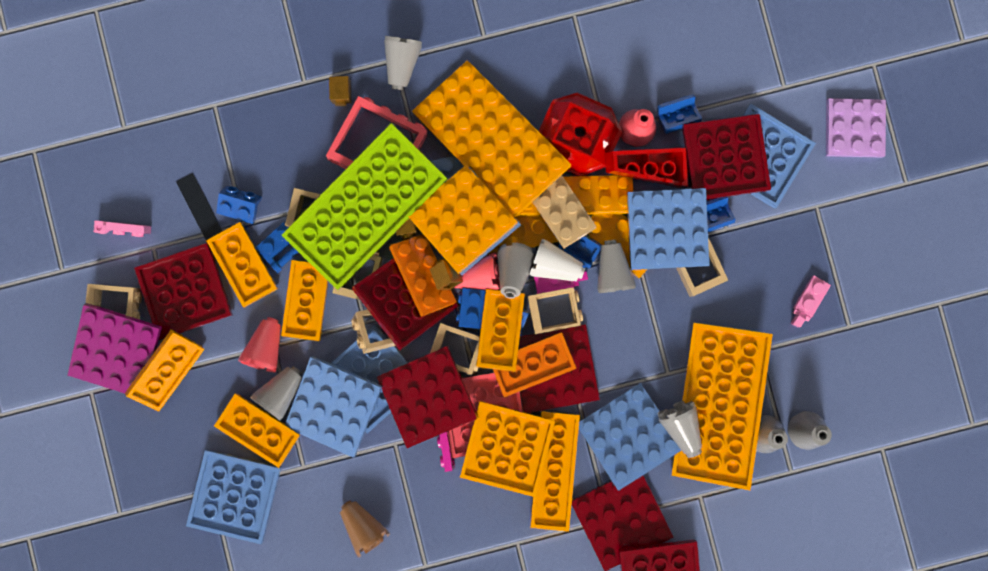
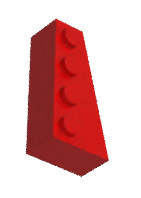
[605,148,688,188]

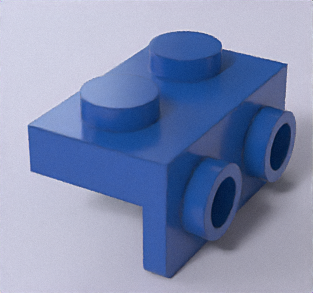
[657,94,702,134]
[216,186,262,224]
[706,197,736,232]
[558,235,602,269]
[456,288,486,329]

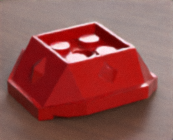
[539,92,622,176]

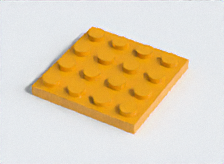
[408,165,518,274]
[460,401,555,497]

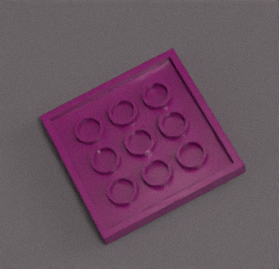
[68,303,162,393]

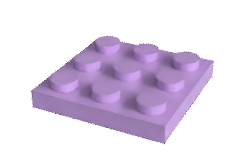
[826,98,886,158]

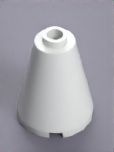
[529,239,585,281]

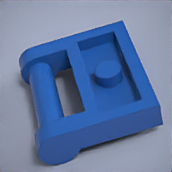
[255,222,299,273]

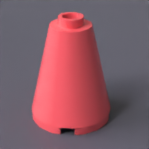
[619,109,656,147]
[454,253,501,291]
[238,317,281,373]

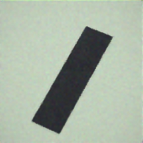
[176,173,223,242]

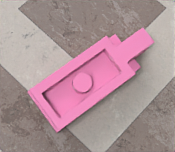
[94,221,151,237]
[791,275,831,328]

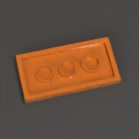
[389,234,456,317]
[493,332,576,397]

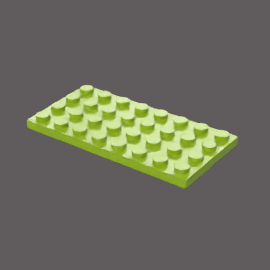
[282,123,447,290]

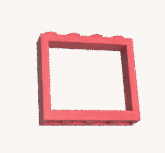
[326,96,427,169]

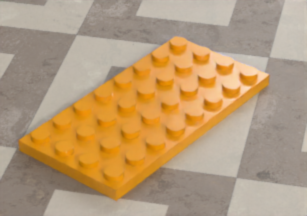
[412,60,571,218]
[671,323,773,491]

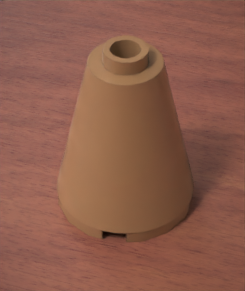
[340,500,390,557]

